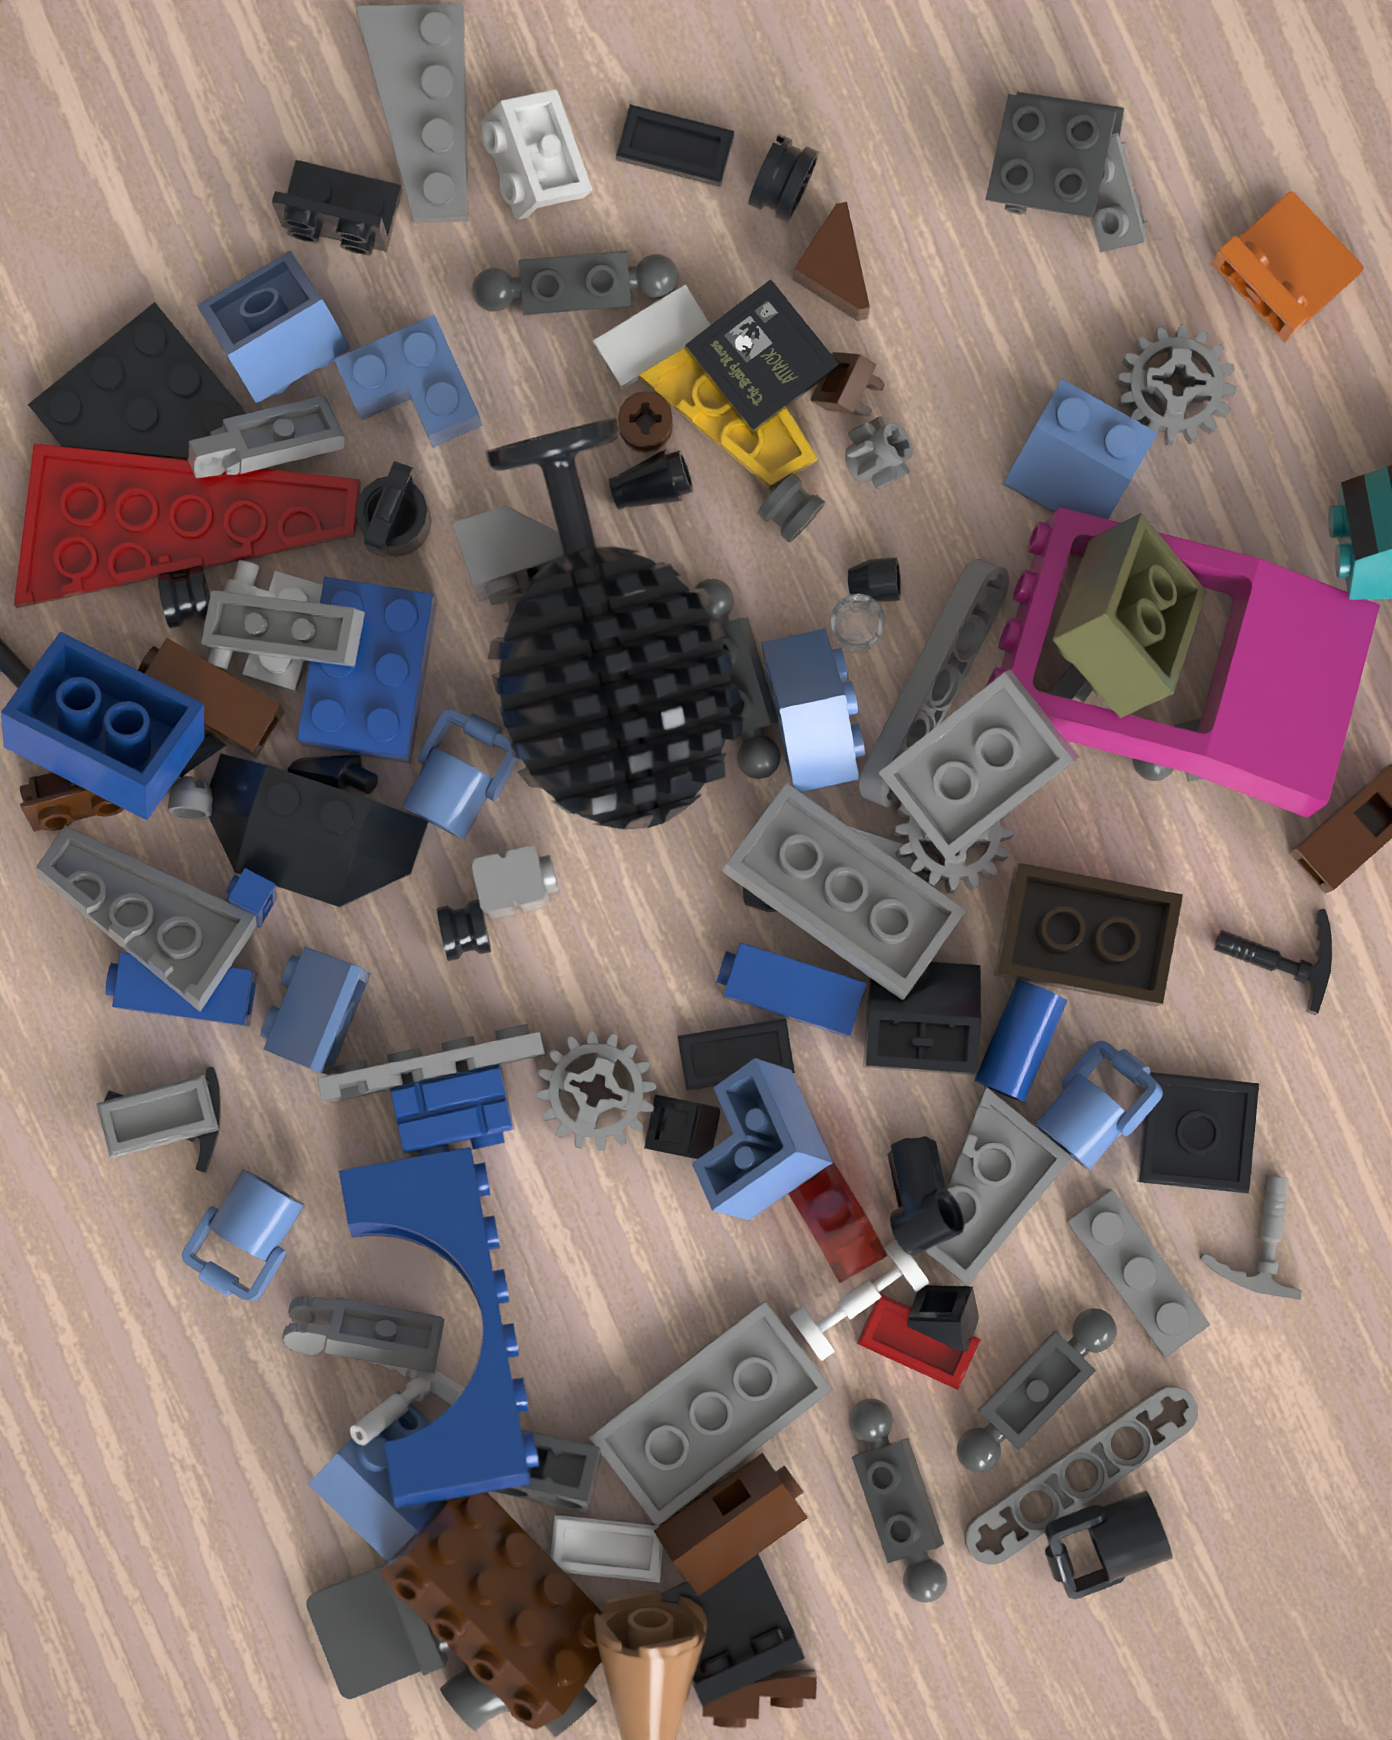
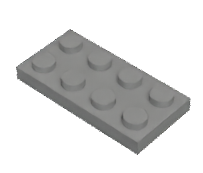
[722,782,967,1000]
[589,1301,833,1526]

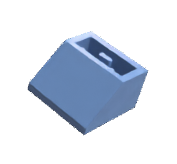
[308,1391,443,1562]

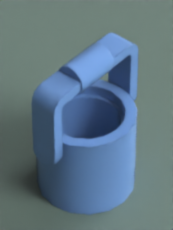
[402,709,519,840]
[1035,1041,1163,1170]
[182,1169,305,1301]

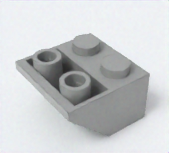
[452,505,564,605]

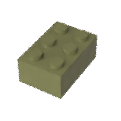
[1052,513,1207,718]

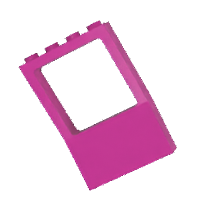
[986,507,1380,818]

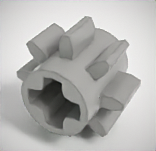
[845,416,913,489]

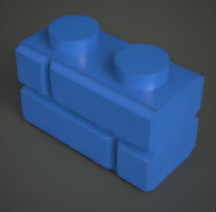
[390,1064,515,1157]

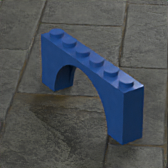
[339,1147,539,1509]

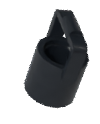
[355,461,431,557]
[1044,1490,1173,1599]

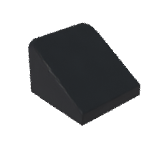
[644,1095,720,1159]
[907,1285,979,1351]

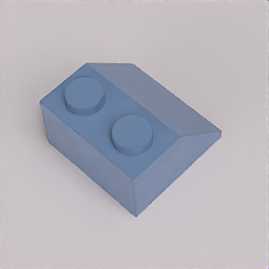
[197,251,350,404]
[1003,379,1158,519]
[260,947,371,1075]

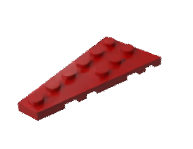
[14,443,361,608]

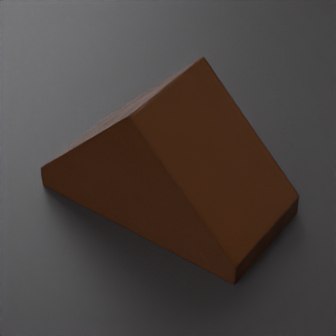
[793,202,870,321]

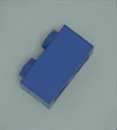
[226,868,277,928]

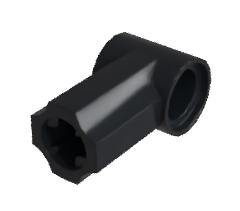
[887,1136,965,1256]

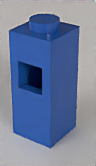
[716,942,867,1037]
[106,952,258,1027]

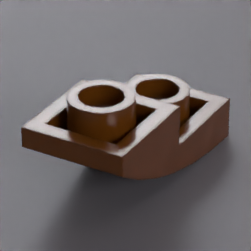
[702,1670,817,1728]

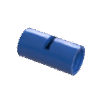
[974,979,1067,1103]

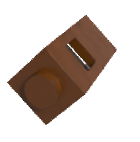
[138,638,285,759]
[1289,763,1392,894]
[654,1453,808,1596]

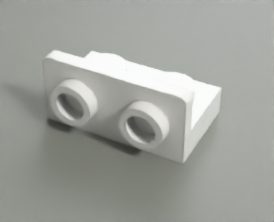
[481,89,593,220]

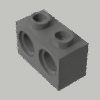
[492,1429,601,1513]

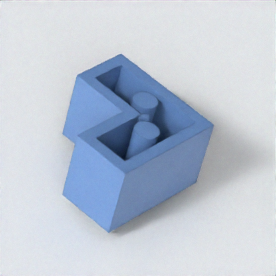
[334,315,482,448]
[761,628,865,792]
[692,1058,833,1221]

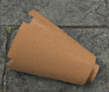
[594,1590,707,1740]

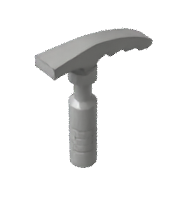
[1200,1175,1302,1300]

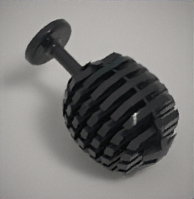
[485,418,745,830]

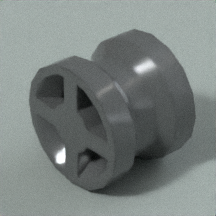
[757,473,826,543]

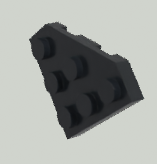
[28,302,247,460]

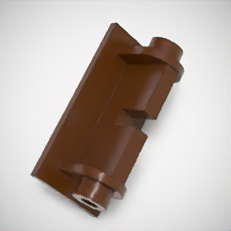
[20,772,124,832]

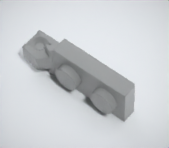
[188,395,345,478]

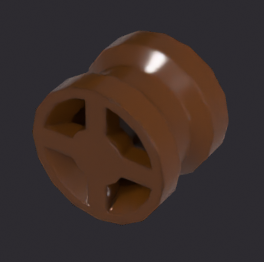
[618,391,673,453]

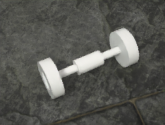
[789,1239,929,1361]

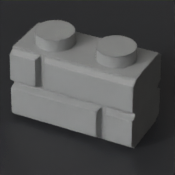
[471,845,559,920]

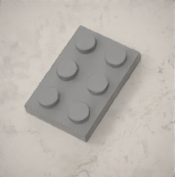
[878,669,1079,860]

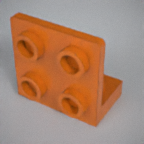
[1211,192,1363,343]

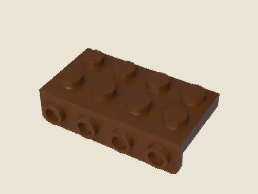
[381,1492,603,1729]

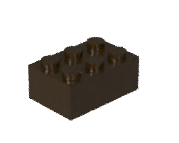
[994,863,1183,1007]

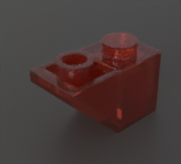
[788,1156,888,1283]

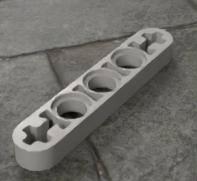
[859,558,1009,808]
[965,1386,1198,1565]

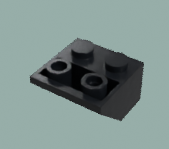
[863,962,981,1075]

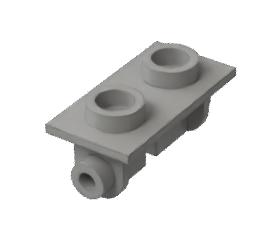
[1091,132,1149,252]

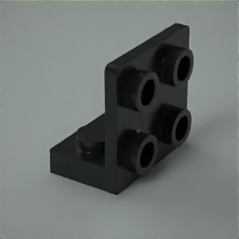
[271,160,402,255]
[662,1554,805,1706]

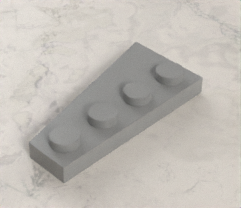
[355,3,468,223]
[36,825,257,1012]
[317,1024,546,1103]

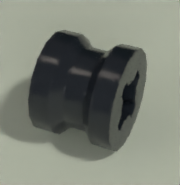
[157,566,210,629]
[437,899,491,961]

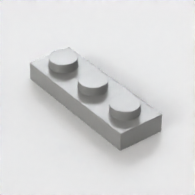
[201,590,365,667]
[1066,1189,1210,1357]

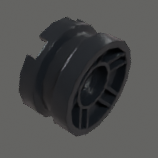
[748,134,819,222]

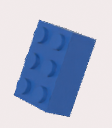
[297,577,437,763]
[1,631,205,820]

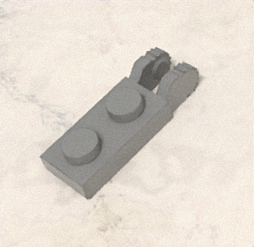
[282,1295,445,1373]

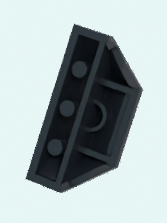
[208,753,429,907]

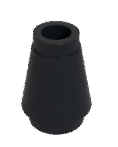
[609,449,693,510]

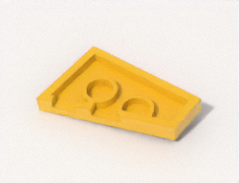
[639,347,817,489]

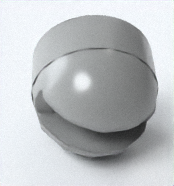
[167,776,213,819]

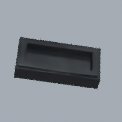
[616,104,735,187]
[677,1018,795,1091]

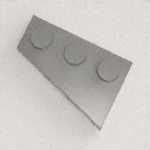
[925,1087,1072,1286]

